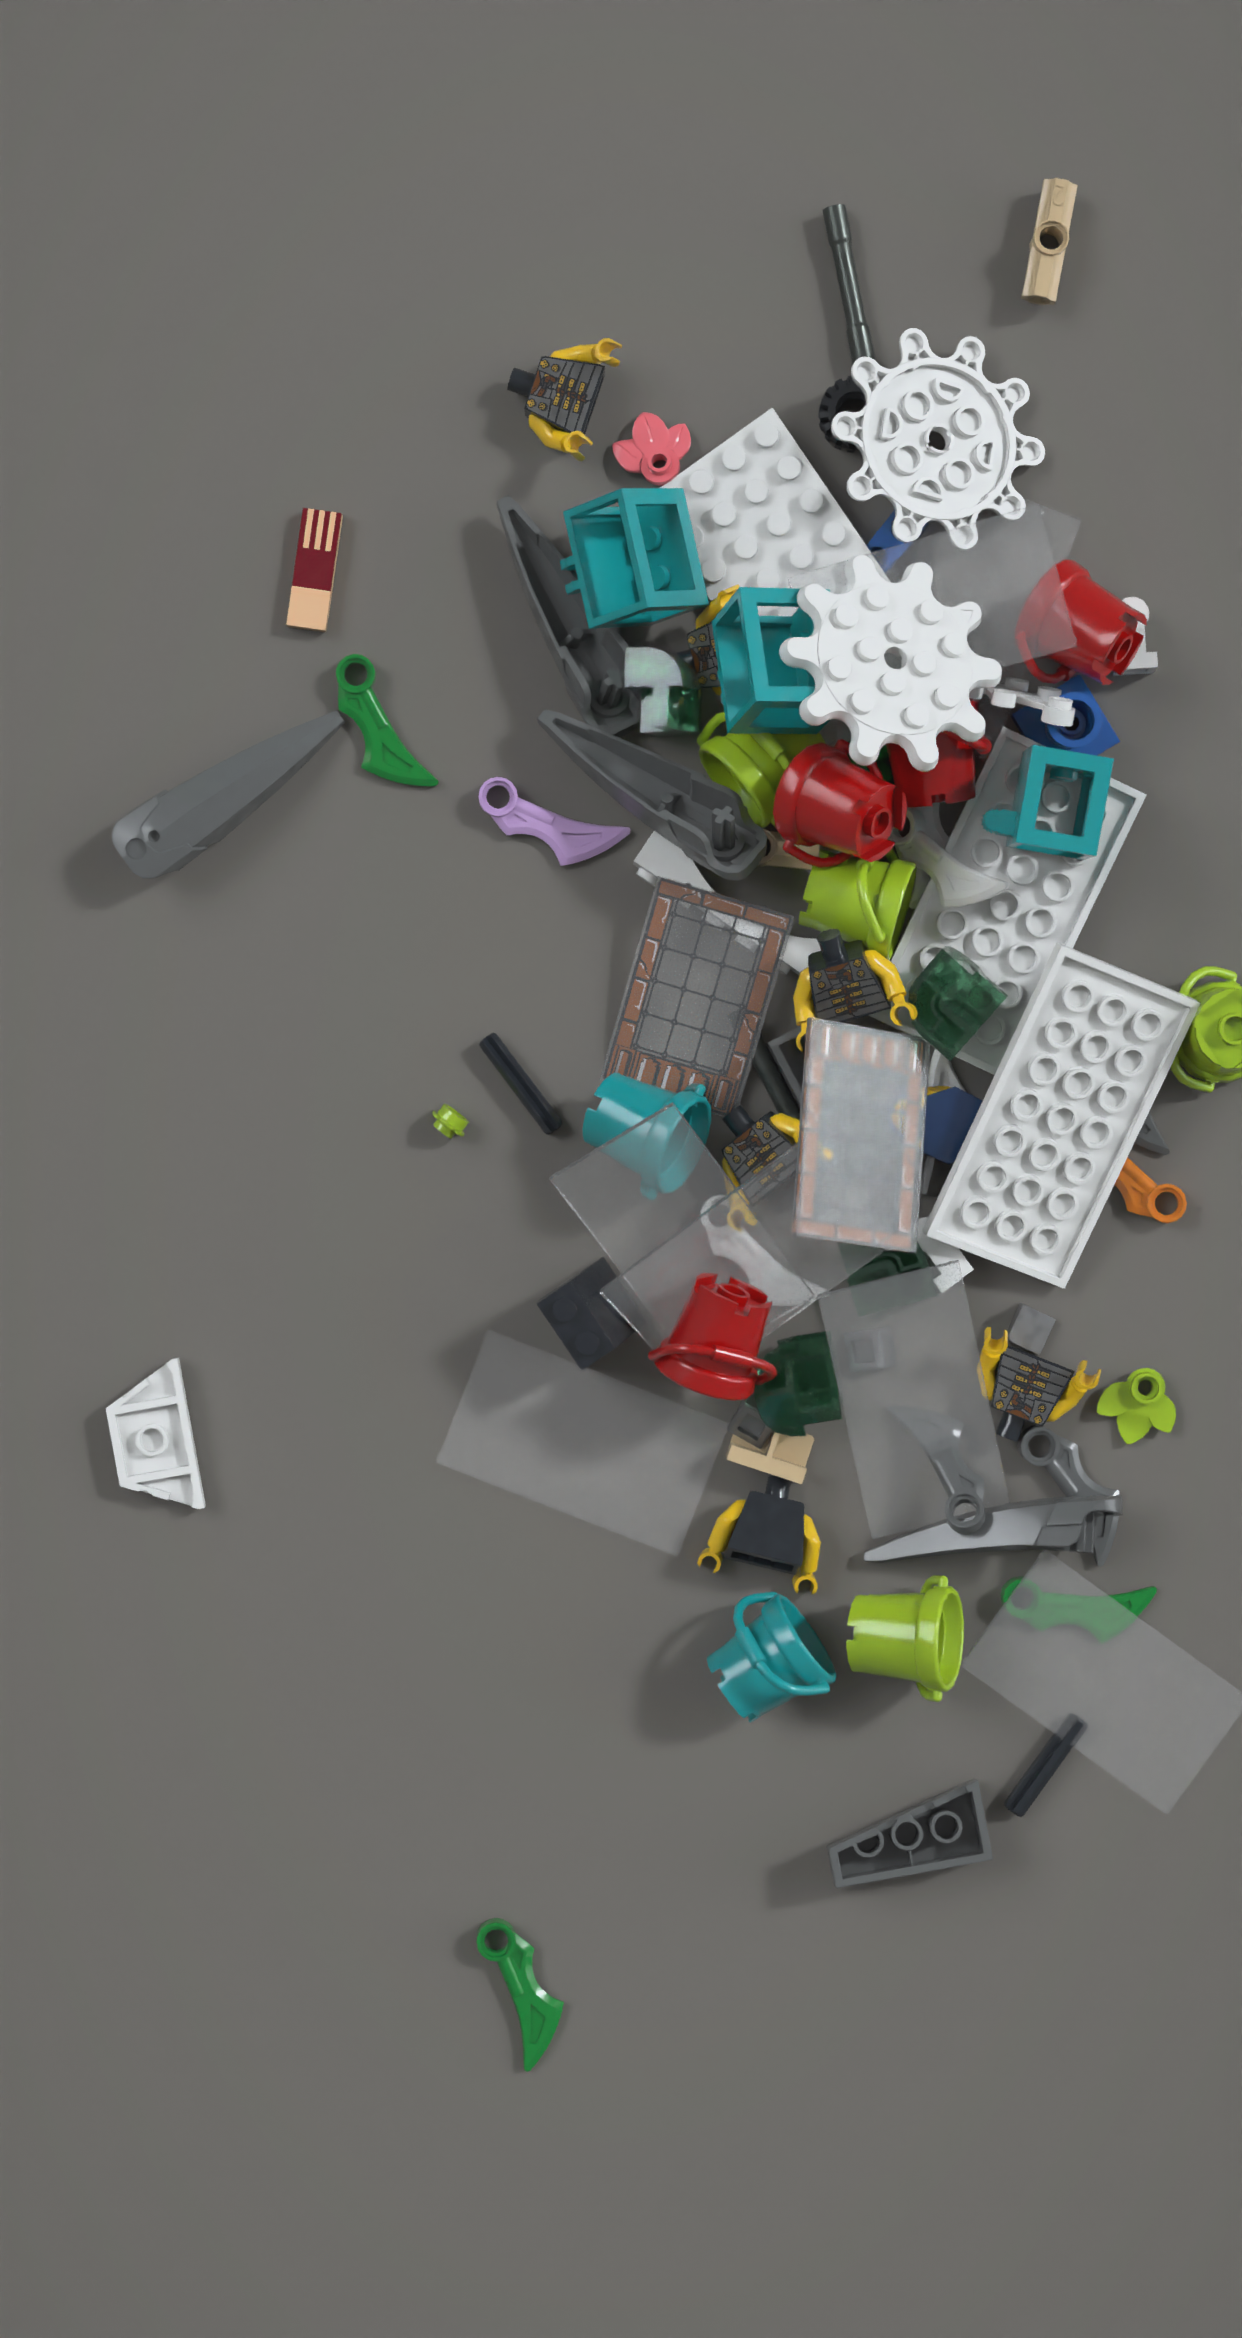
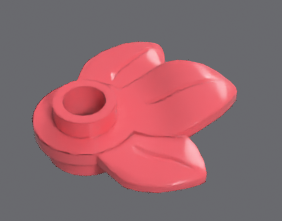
[612,412,691,486]

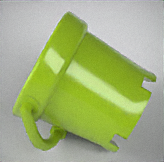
[697,712,826,828]
[799,849,917,961]
[1170,966,1242,1093]
[846,1575,964,1702]

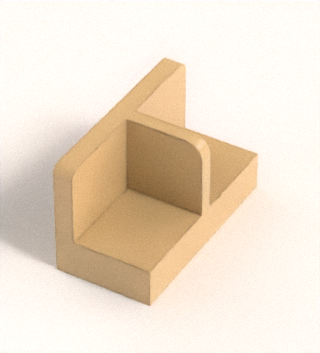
[725,1424,814,1484]

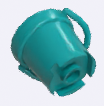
[582,1073,711,1199]
[706,1592,837,1723]

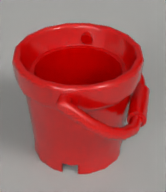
[1015,559,1147,685]
[886,698,992,808]
[773,739,907,868]
[648,1273,777,1401]

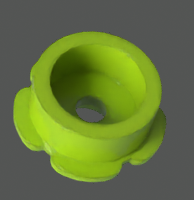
[432,1103,469,1139]

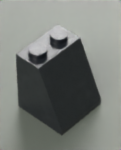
[537,1257,648,1371]

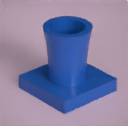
[1011,674,1120,756]

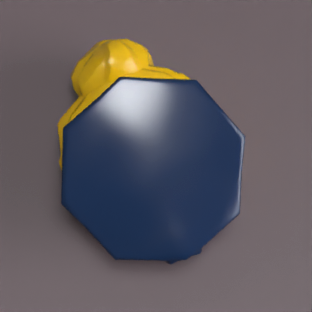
[890,1086,983,1164]

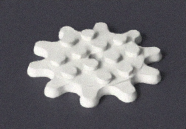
[831,328,1045,550]
[779,555,1002,772]

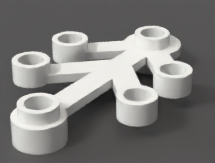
[969,677,1075,726]

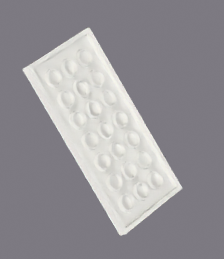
[660,408,902,746]
[869,726,1146,1075]
[922,942,1201,1289]

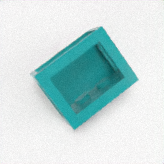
[559,488,709,629]
[711,587,830,734]
[981,745,1114,860]

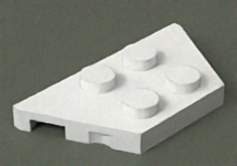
[106,1358,206,1509]

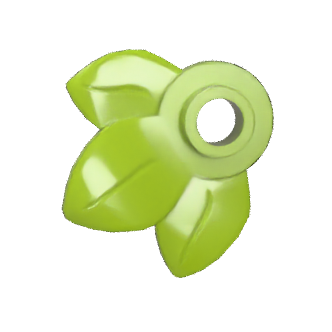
[1097,1368,1176,1444]

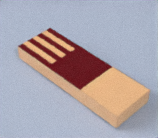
[286,508,343,632]

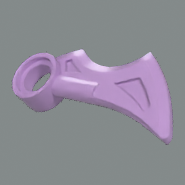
[478,777,630,866]

